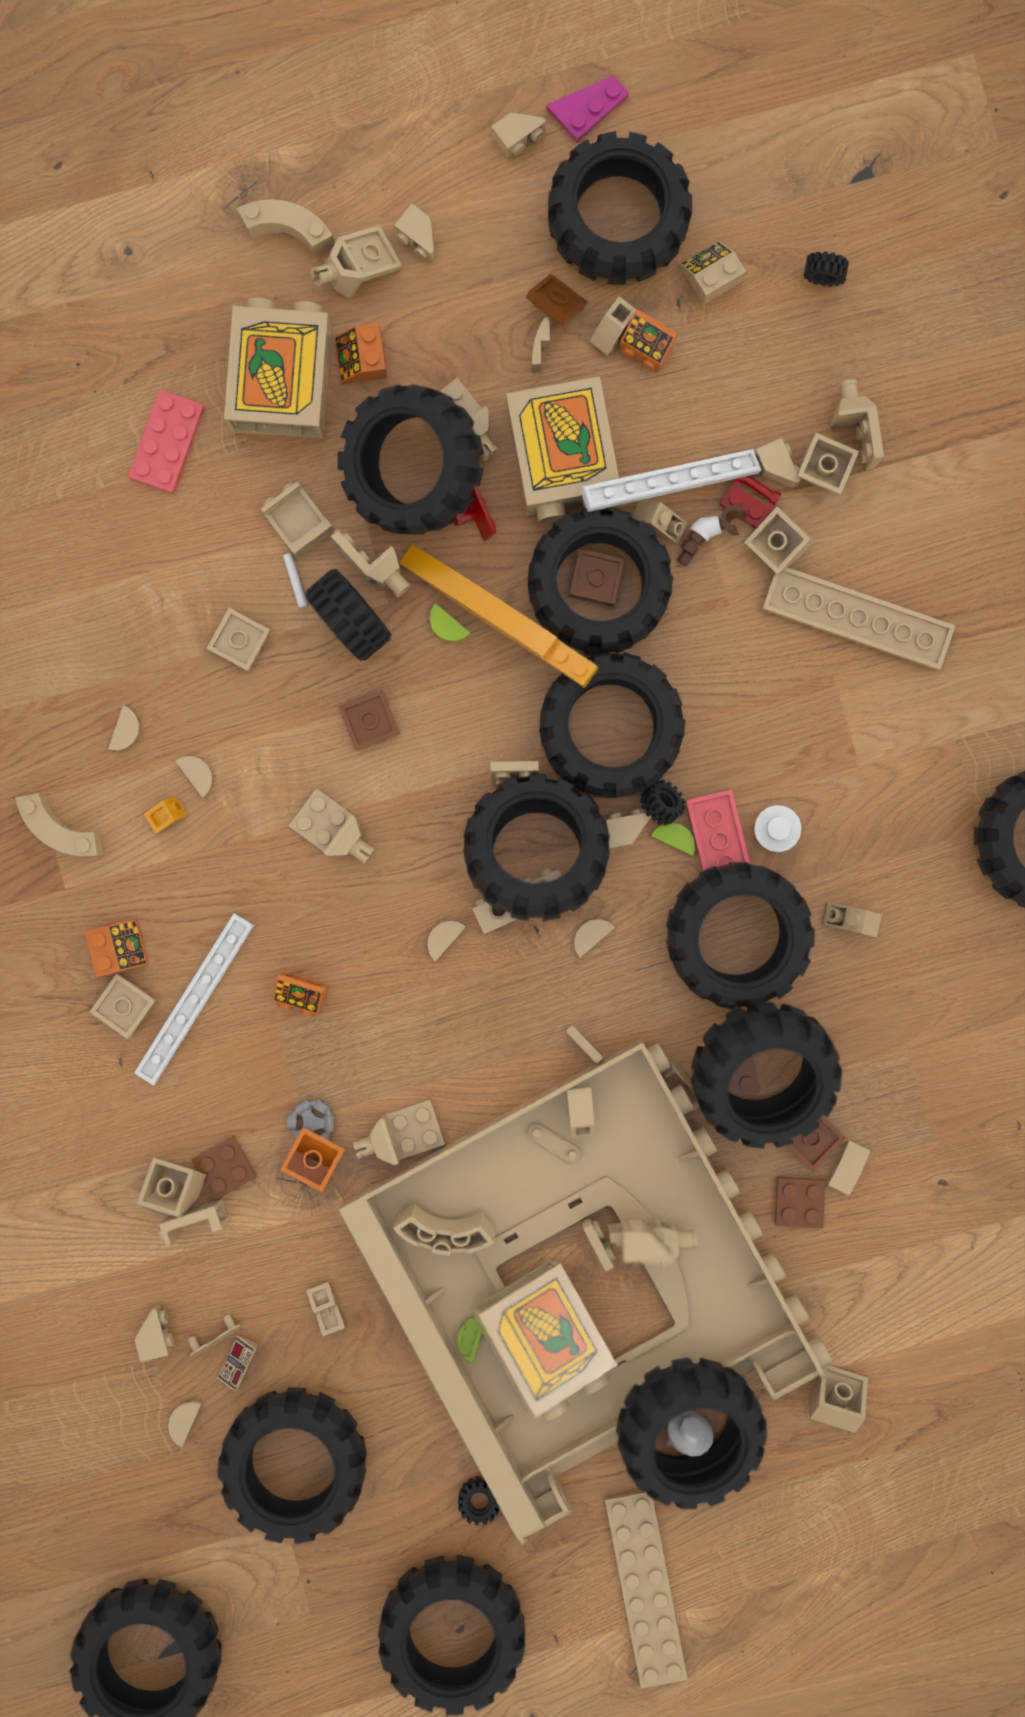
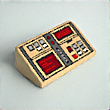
[217,1334,259,1391]

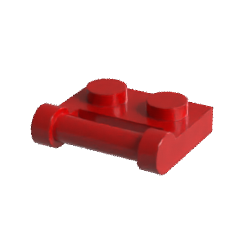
[719,476,782,529]

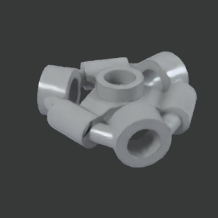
[287,1098,334,1141]

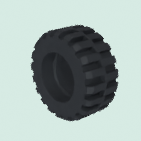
[305,569,392,661]

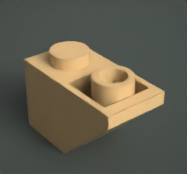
[492,112,546,158]
[394,204,435,262]
[589,297,637,357]
[755,438,801,488]
[632,499,687,544]
[606,809,651,849]
[822,902,882,938]
[567,1087,595,1138]
[134,1303,174,1363]

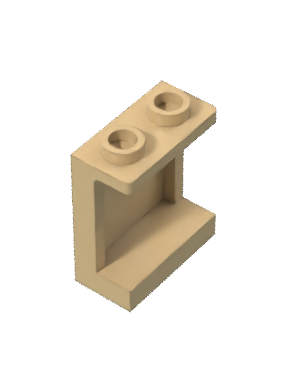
[261,481,334,558]
[158,1198,229,1247]

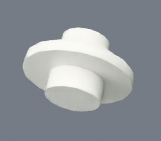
[754,805,802,852]
[667,1411,714,1456]

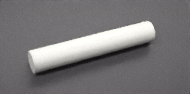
[283,553,308,608]

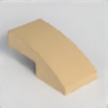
[532,317,550,371]
[827,1140,870,1196]
[306,1282,346,1337]

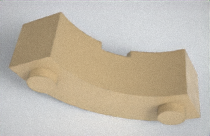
[237,199,335,257]
[15,793,104,857]
[393,1202,496,1255]

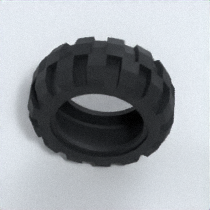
[548,131,693,285]
[337,384,484,535]
[527,508,673,655]
[539,651,685,798]
[974,771,1025,908]
[463,774,610,922]
[666,862,815,1010]
[691,1002,842,1149]
[616,1357,767,1509]
[218,1387,367,1544]
[378,1555,525,1716]
[69,1578,222,1717]

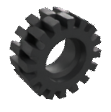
[804,251,849,287]
[640,780,686,826]
[458,1476,500,1526]

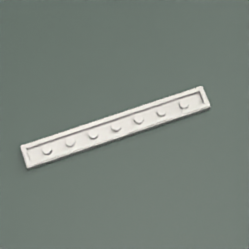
[580,449,761,512]
[134,913,255,1086]

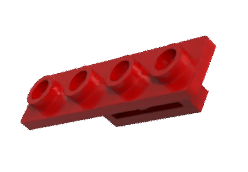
[453,485,497,541]

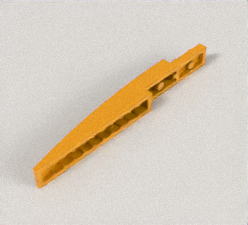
[399,544,598,688]

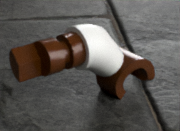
[677,505,748,566]

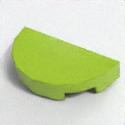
[430,603,471,642]
[650,823,695,856]
[456,1317,482,1364]

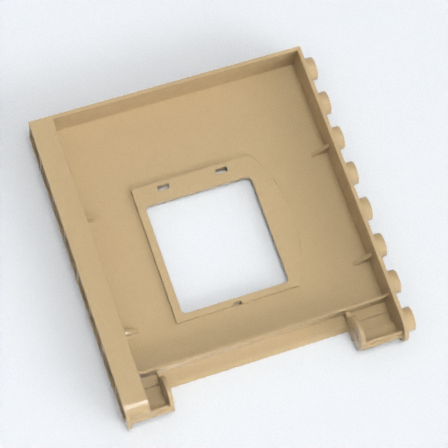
[339,1039,833,1545]

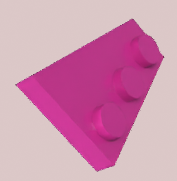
[546,76,629,142]

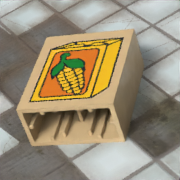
[224,298,333,439]
[506,376,619,523]
[469,1259,617,1421]

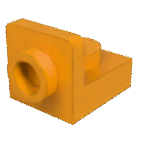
[144,796,187,834]

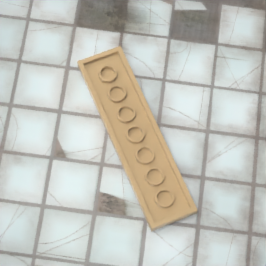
[761,567,956,671]
[605,1490,688,1689]

